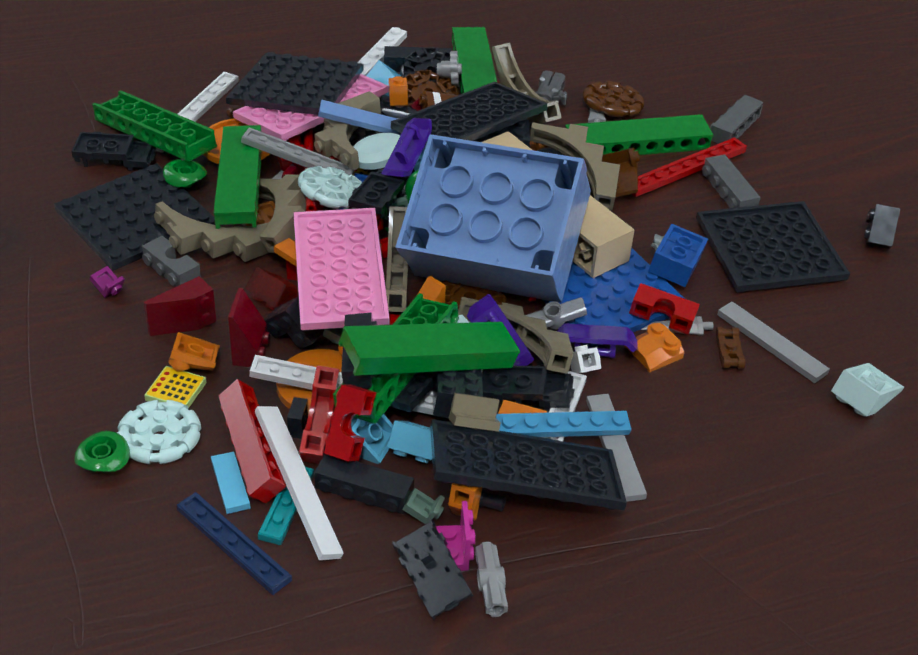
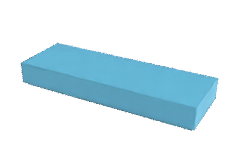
[211,452,250,514]

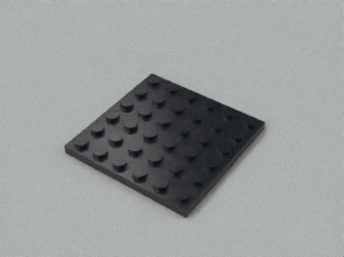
[226,52,364,115]
[54,163,215,271]
[696,201,850,292]

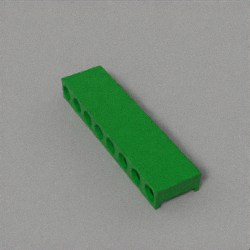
[452,27,497,94]
[92,90,217,162]
[565,114,713,155]
[214,125,262,229]
[333,293,459,424]
[338,322,521,376]

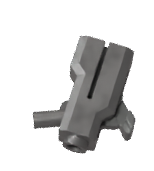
[535,70,567,105]

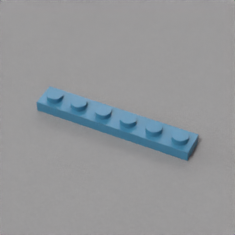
[496,411,631,437]

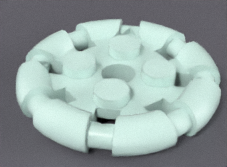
[298,166,362,209]
[117,400,201,464]

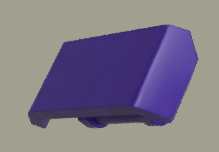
[381,118,432,177]
[467,294,534,366]
[557,324,638,358]

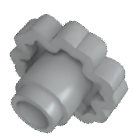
[437,51,462,87]

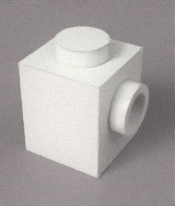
[571,345,601,373]

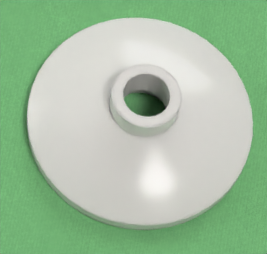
[382,108,409,119]

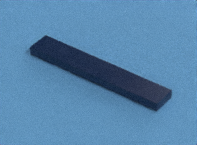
[177,492,292,595]

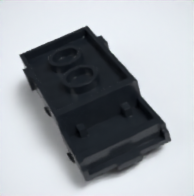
[71,132,157,171]
[348,168,409,220]
[482,366,574,412]
[392,519,474,620]

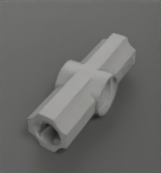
[524,297,587,329]
[475,542,508,617]

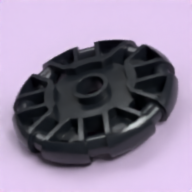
[400,47,461,90]

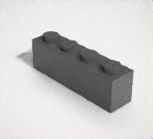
[710,95,763,144]
[702,155,760,208]

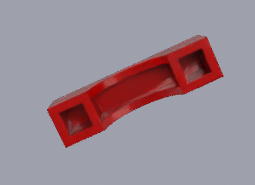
[299,365,340,464]

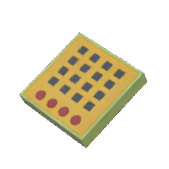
[145,366,206,409]

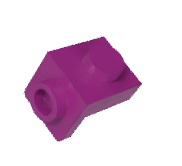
[89,266,125,298]

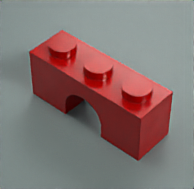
[629,283,700,335]
[324,384,376,461]

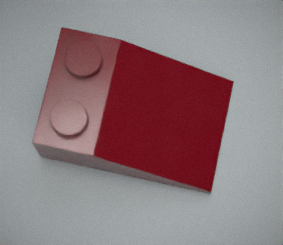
[144,276,217,336]
[228,288,270,367]

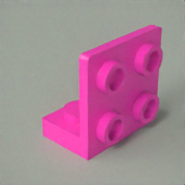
[436,501,475,571]

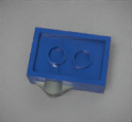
[648,224,708,287]

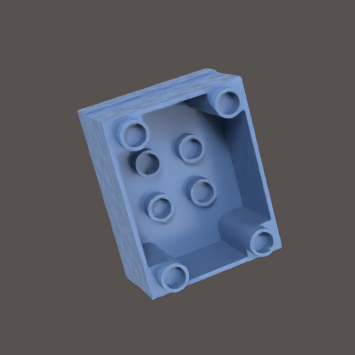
[395,134,591,303]

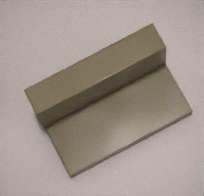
[449,393,501,432]

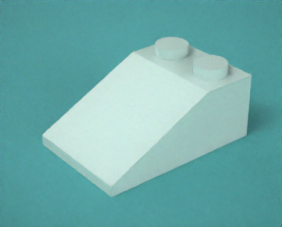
[831,363,904,416]

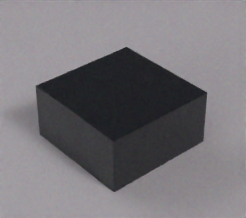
[287,397,308,439]

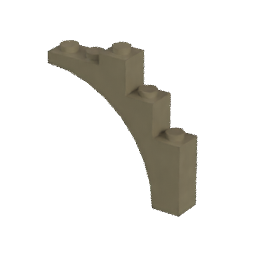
[492,43,562,127]
[314,91,381,171]
[530,123,620,210]
[259,174,306,253]
[154,201,270,262]
[386,207,408,312]
[458,297,574,374]

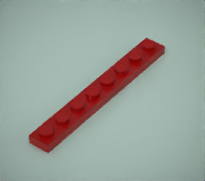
[632,137,747,197]

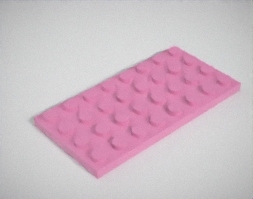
[233,74,389,141]
[294,208,389,330]

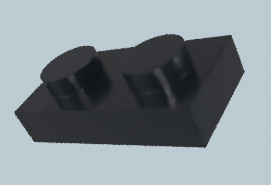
[391,374,434,413]

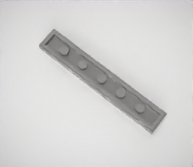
[241,128,355,175]
[717,302,830,383]
[586,394,647,502]

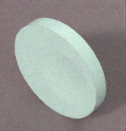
[353,133,400,169]

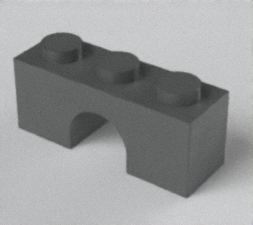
[142,236,201,287]

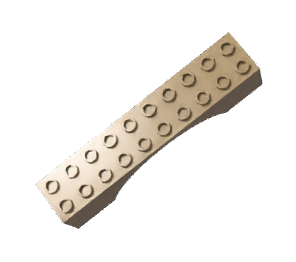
[482,131,634,278]

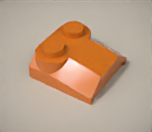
[624,323,684,373]
[169,332,220,371]

